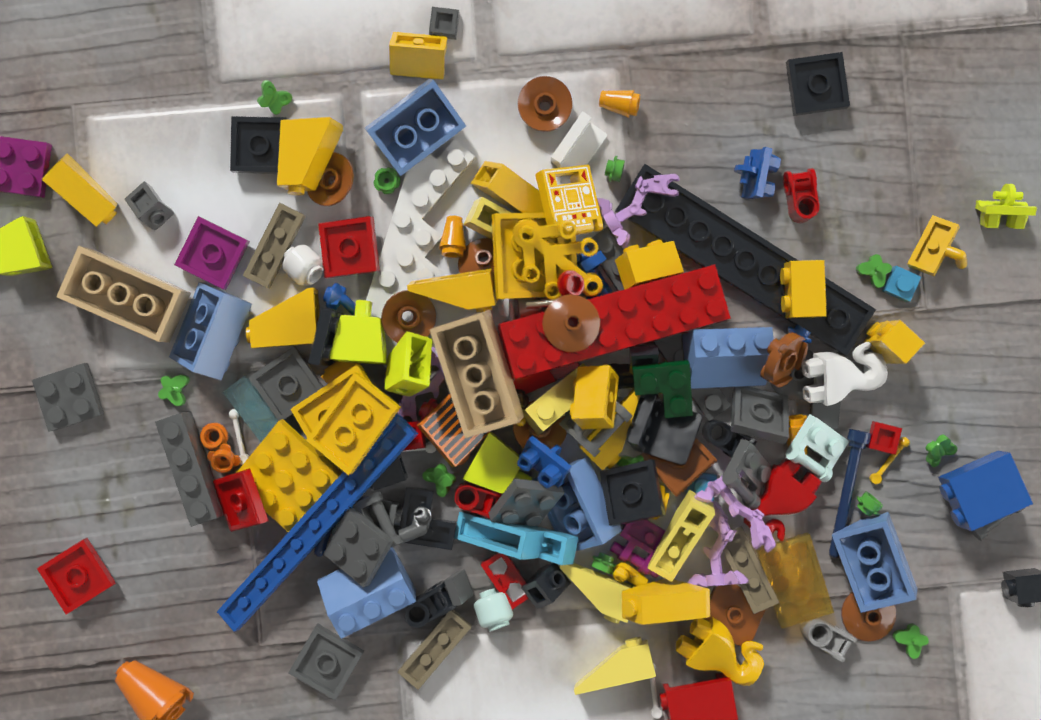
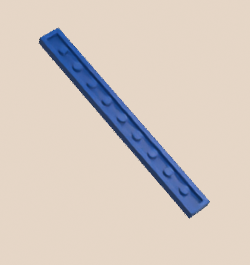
[217,414,418,632]

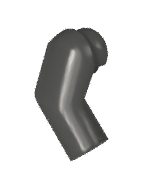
[398,506,432,543]

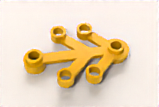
[513,219,603,300]

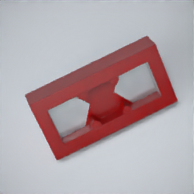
[480,552,528,609]

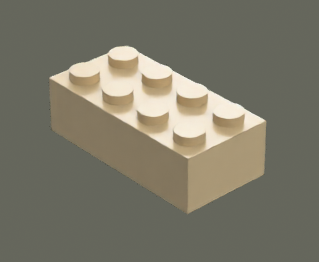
[56,246,191,342]
[429,310,524,438]

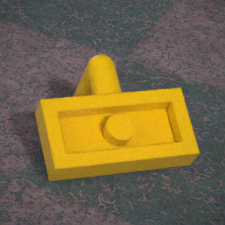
[907,215,968,276]

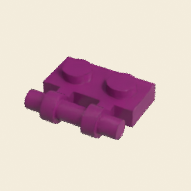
[609,519,666,579]

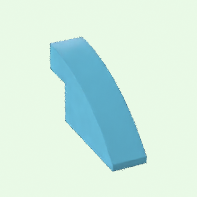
[454,512,578,565]

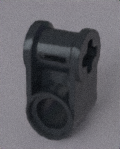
[702,419,758,458]
[405,580,458,628]

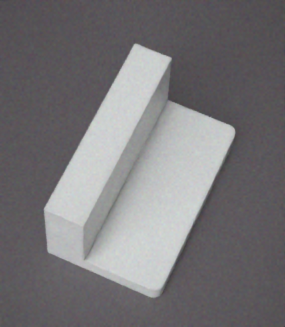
[550,111,607,176]

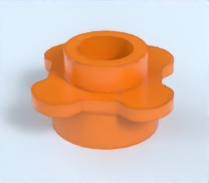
[207,444,241,473]

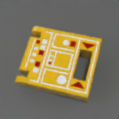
[535,165,603,238]

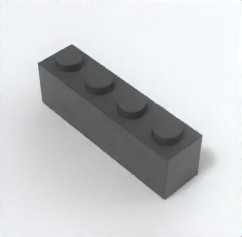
[155,411,224,527]

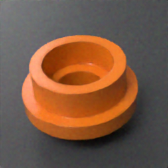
[200,423,228,450]

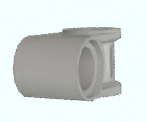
[800,615,857,663]

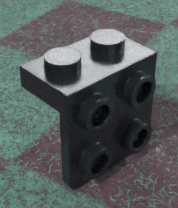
[627,394,702,466]

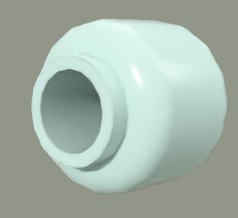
[474,588,513,632]

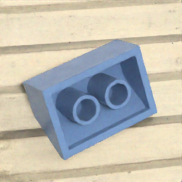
[365,79,466,176]
[169,282,252,380]
[682,327,774,389]
[531,456,622,551]
[832,512,917,613]
[317,548,416,639]

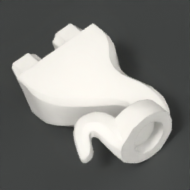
[802,342,888,406]

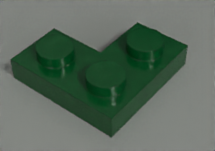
[632,360,693,418]

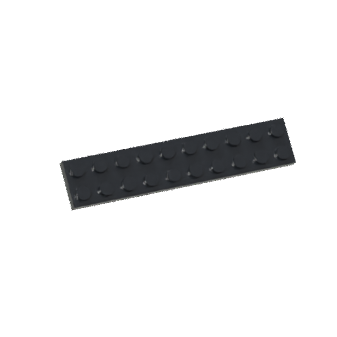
[615,164,876,356]

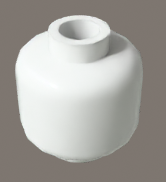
[283,245,324,285]

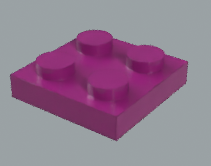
[0,136,52,198]
[174,216,250,290]

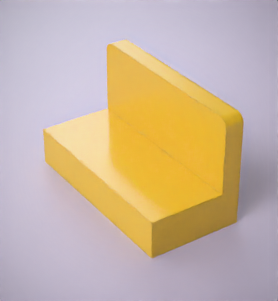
[389,32,447,79]

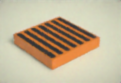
[417,394,490,467]

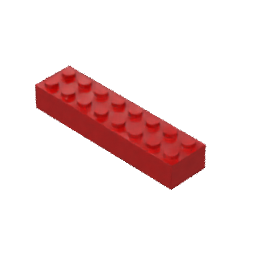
[497,265,731,380]

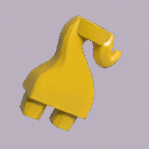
[676,617,764,686]

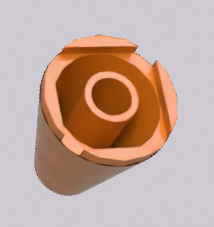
[115,660,194,720]

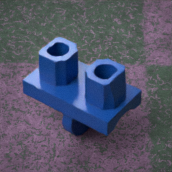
[734,147,781,199]
[517,436,572,488]

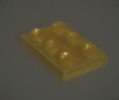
[755,533,834,629]

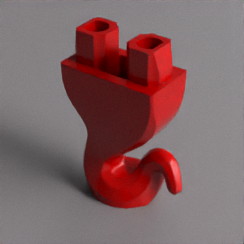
[743,457,822,541]

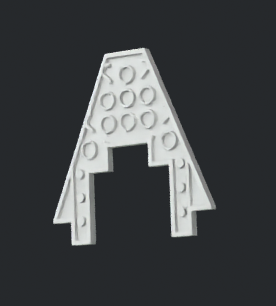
[366,139,550,368]

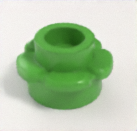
[604,156,625,182]
[373,167,400,194]
[857,492,883,517]
[591,552,616,574]

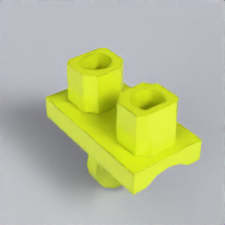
[975,184,1037,229]

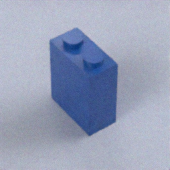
[938,451,1033,531]

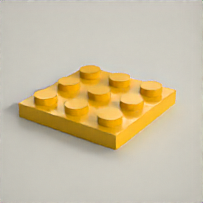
[492,213,577,299]
[236,419,342,532]

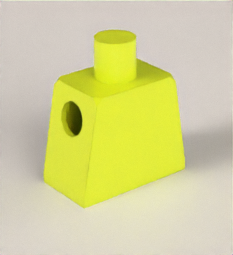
[0,216,52,276]
[330,300,387,365]
[384,331,432,397]
[463,432,533,494]

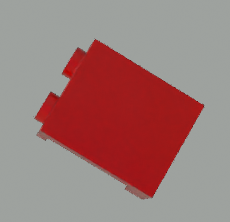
[659,673,738,720]

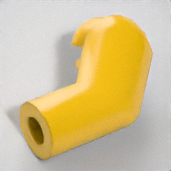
[613,562,649,587]

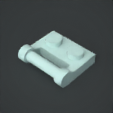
[786,414,849,482]

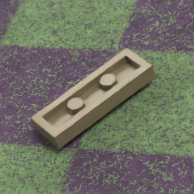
[243,202,306,289]
[717,526,779,614]
[397,609,472,690]

